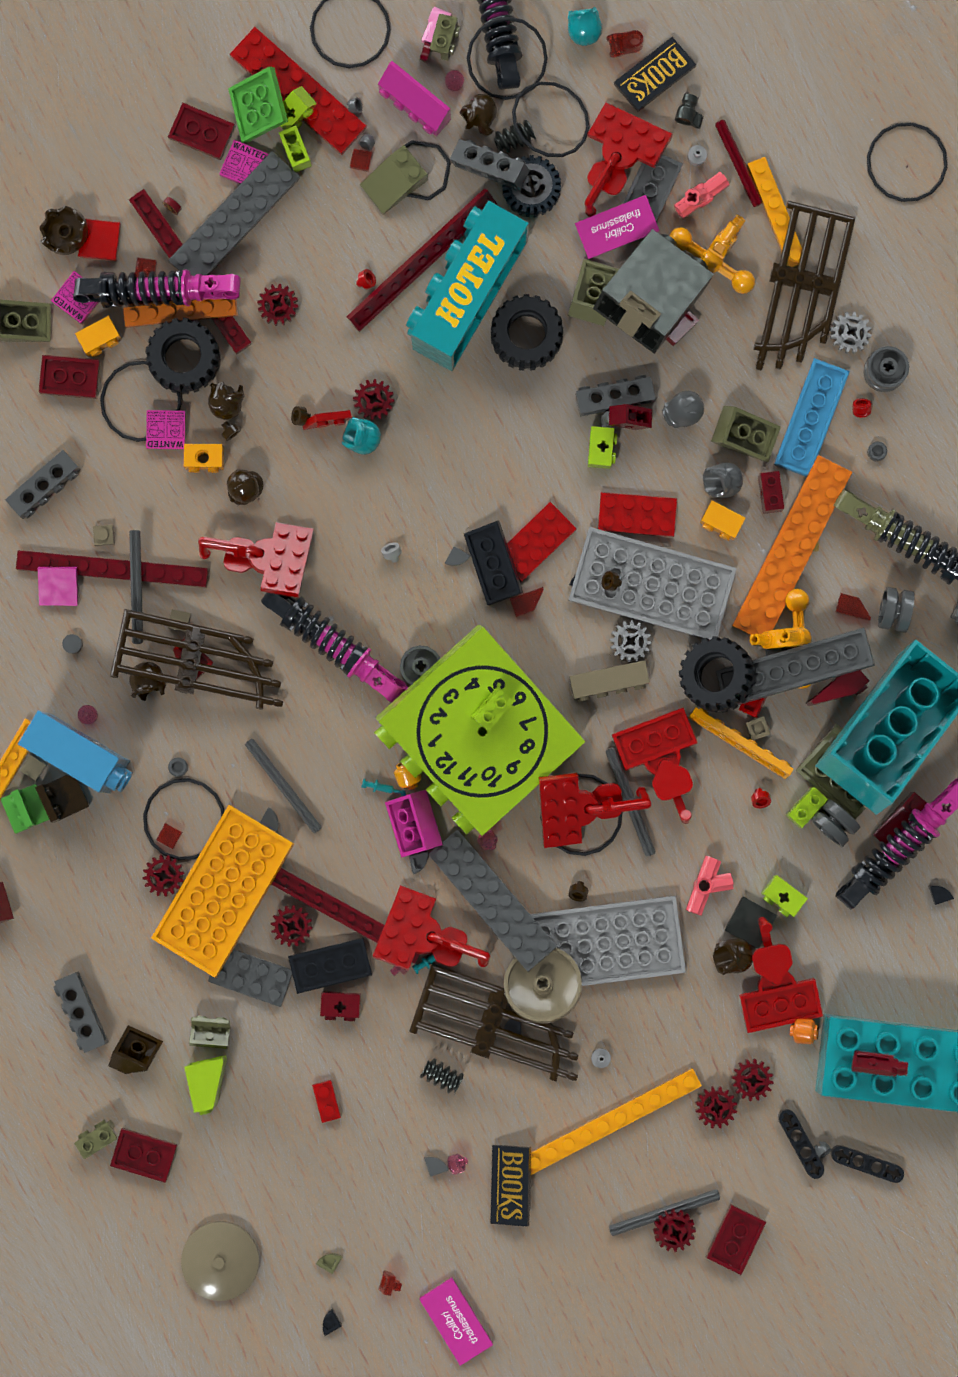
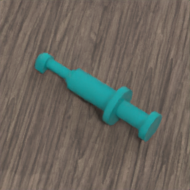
[361,778,406,796]
[412,954,436,974]

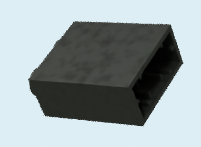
[593,229,714,354]

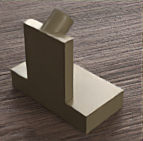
[617,291,661,337]

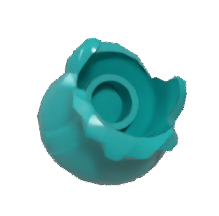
[568,7,603,46]
[342,417,381,455]

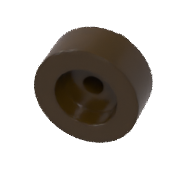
[291,406,311,426]
[221,421,241,441]
[601,571,622,591]
[568,881,589,902]

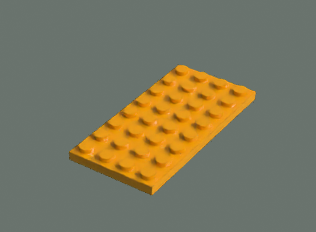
[151,805,295,978]

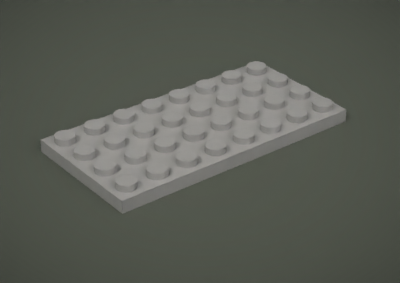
[568,527,737,640]
[530,896,686,986]

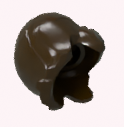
[459,94,497,136]
[208,382,245,420]
[227,470,263,505]
[129,662,166,701]
[713,938,753,975]

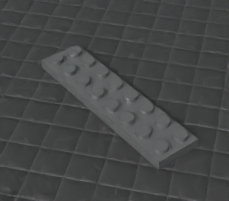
[168,151,300,276]
[716,628,875,705]
[428,829,557,972]

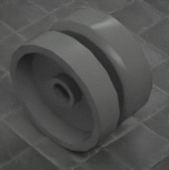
[863,346,910,392]
[878,587,915,633]
[400,645,440,686]
[811,799,861,848]

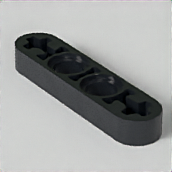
[778,1109,824,1179]
[830,1145,904,1183]

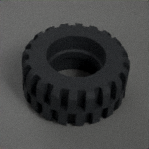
[491,294,563,371]
[145,318,221,394]
[679,636,756,713]

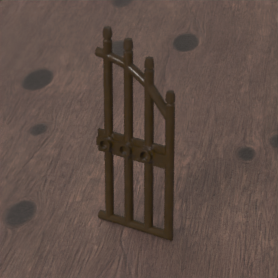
[753,201,856,371]
[110,609,283,710]
[409,964,579,1082]

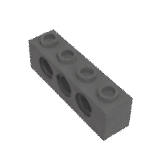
[450,139,530,191]
[575,375,656,417]
[5,450,81,519]
[54,971,109,1053]

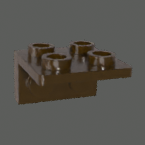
[35,774,89,823]

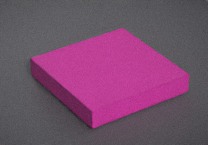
[37,567,78,606]

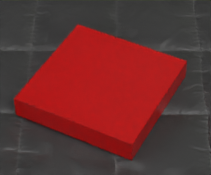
[78,219,121,261]

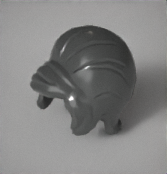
[662,390,704,428]
[703,462,743,498]

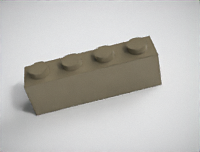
[569,660,650,702]

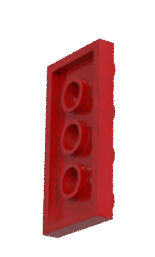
[598,492,677,537]
[507,502,577,582]

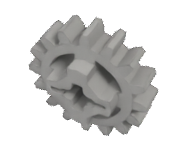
[830,312,872,354]
[609,621,651,663]

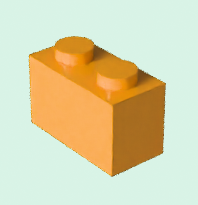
[75,315,122,357]
[700,500,746,541]

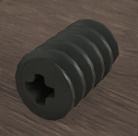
[493,120,536,153]
[420,1058,464,1094]

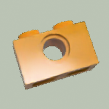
[184,444,224,473]

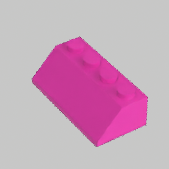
[378,61,451,137]

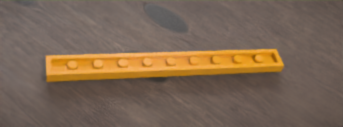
[531,1068,702,1175]

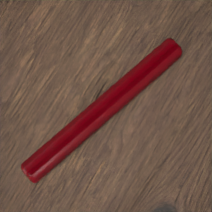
[715,120,763,207]

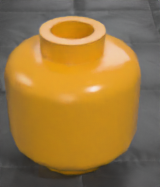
[394,763,422,790]

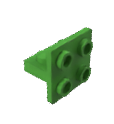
[1,784,49,834]

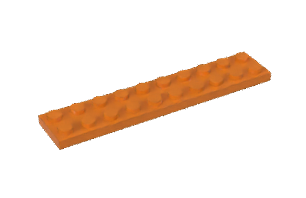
[732,455,852,635]

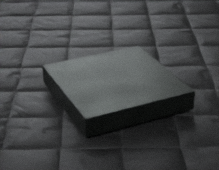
[725,897,777,949]

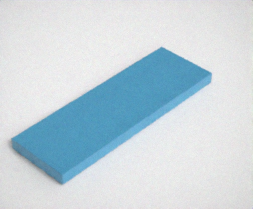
[774,358,850,477]

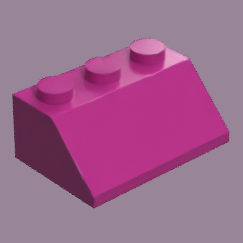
[385,790,443,858]

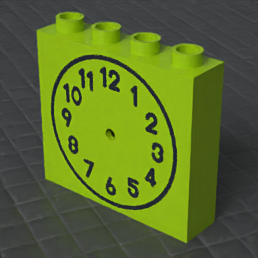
[374,625,585,836]

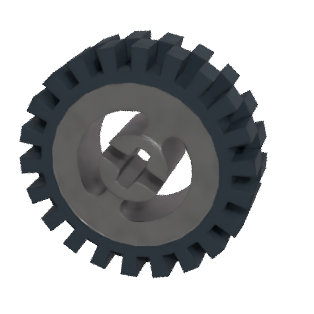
[502,155,561,217]

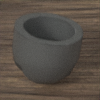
[347,98,363,114]
[358,134,375,151]
[814,1141,832,1159]

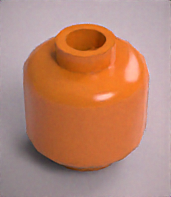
[790,1019,819,1045]

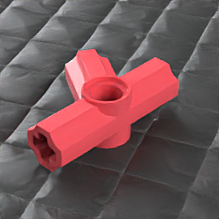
[674,172,730,219]
[685,856,733,916]

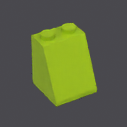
[184,1055,227,1115]

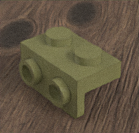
[430,13,460,61]
[189,1016,231,1049]
[74,1120,117,1159]

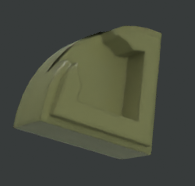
[316,1254,343,1274]

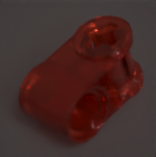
[606,30,643,57]

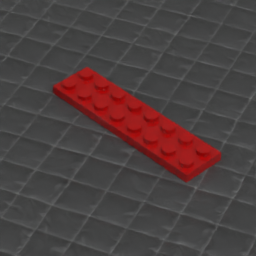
[230,27,367,155]

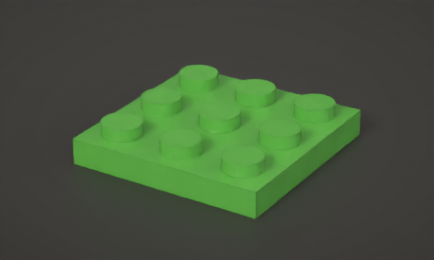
[228,67,288,143]

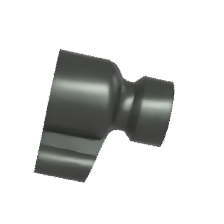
[675,94,704,129]

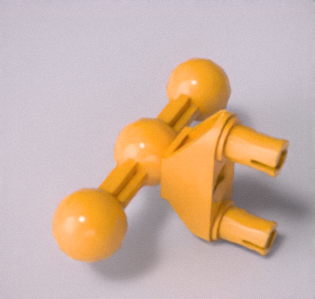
[669,215,755,294]
[750,589,812,689]

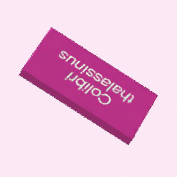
[575,195,659,259]
[419,1277,493,1366]

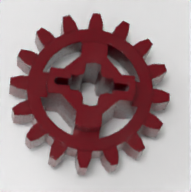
[257,284,299,326]
[353,379,395,421]
[142,855,185,897]
[271,905,313,947]
[731,1058,774,1101]
[695,1086,737,1129]
[653,1209,696,1252]

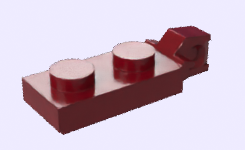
[852,1051,908,1076]

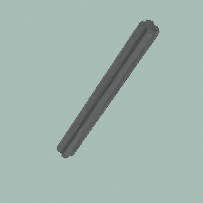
[129,530,143,644]
[245,739,322,833]
[606,747,655,856]
[609,1189,720,1236]

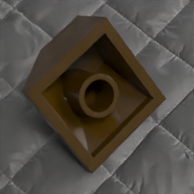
[108,1025,163,1074]

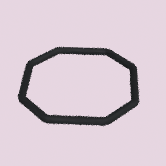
[405,140,451,200]

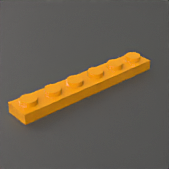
[747,157,802,267]
[688,707,794,779]

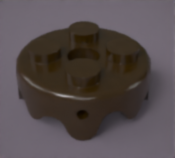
[40,206,88,255]

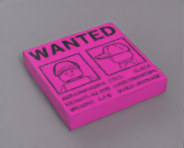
[219,140,269,184]
[51,271,99,324]
[146,410,185,449]

